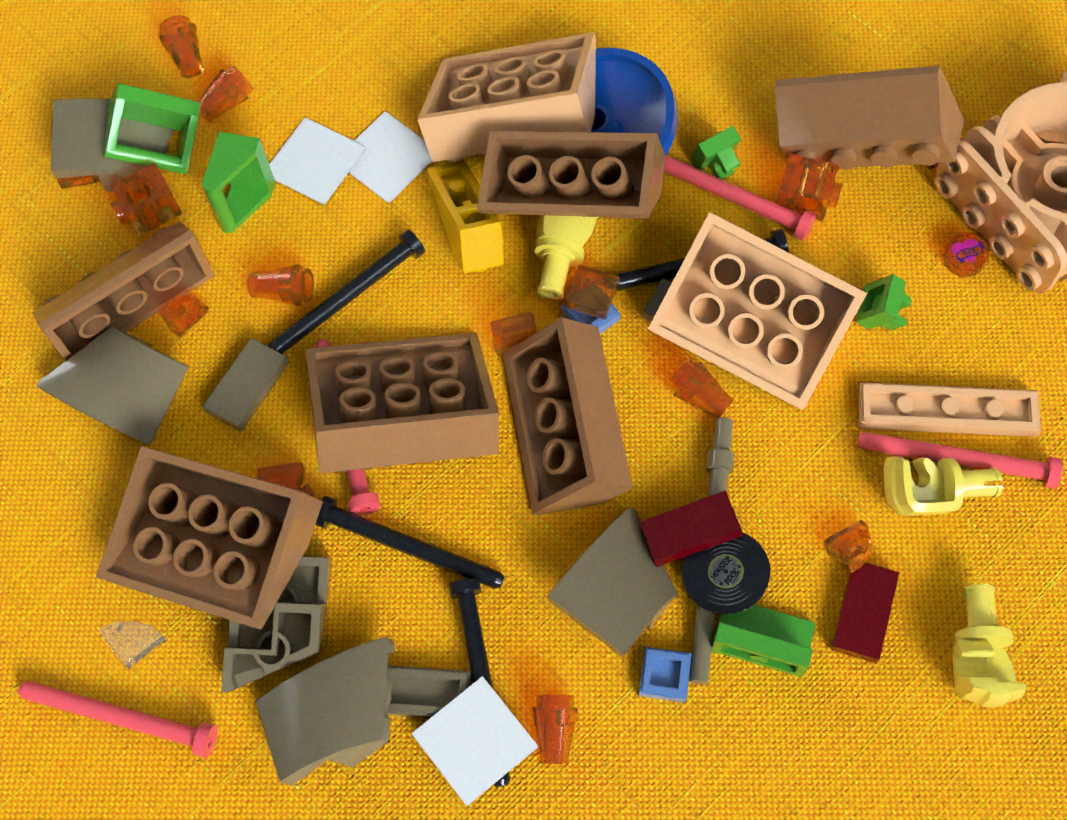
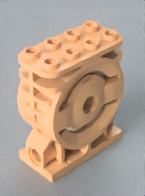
[935,71,1067,294]

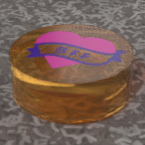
[943,233,989,277]

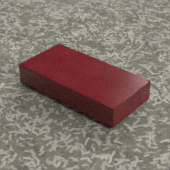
[640,490,743,567]
[831,560,900,663]

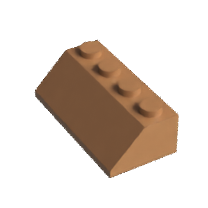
[774,65,964,172]
[477,131,666,219]
[32,221,215,361]
[503,317,633,515]

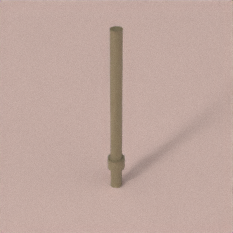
[689,417,735,685]

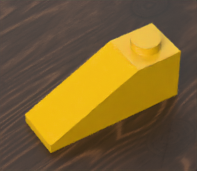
[426,161,504,274]

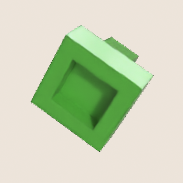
[690,126,741,180]
[856,274,912,330]

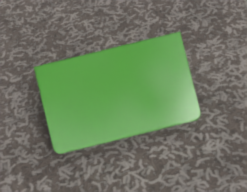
[711,605,815,677]

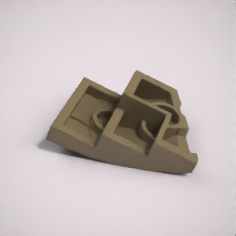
[51,99,175,192]
[37,326,189,446]
[547,507,677,658]
[221,556,331,692]
[256,637,395,786]

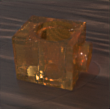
[776,153,843,221]
[110,163,182,236]

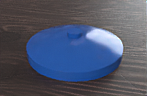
[591,48,678,156]

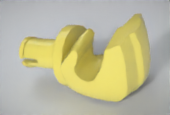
[534,215,597,300]
[883,456,1003,516]
[952,584,1026,708]

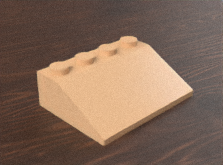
[417,32,596,162]
[648,212,867,410]

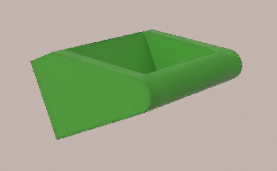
[103,83,200,175]
[202,132,276,233]

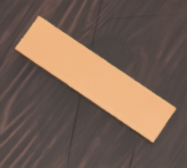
[858,382,1041,437]

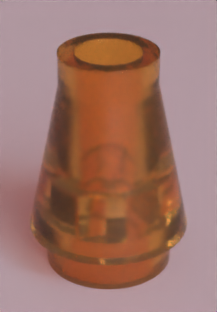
[159,15,204,78]
[197,65,254,123]
[247,264,314,306]
[667,358,734,419]
[531,694,579,764]

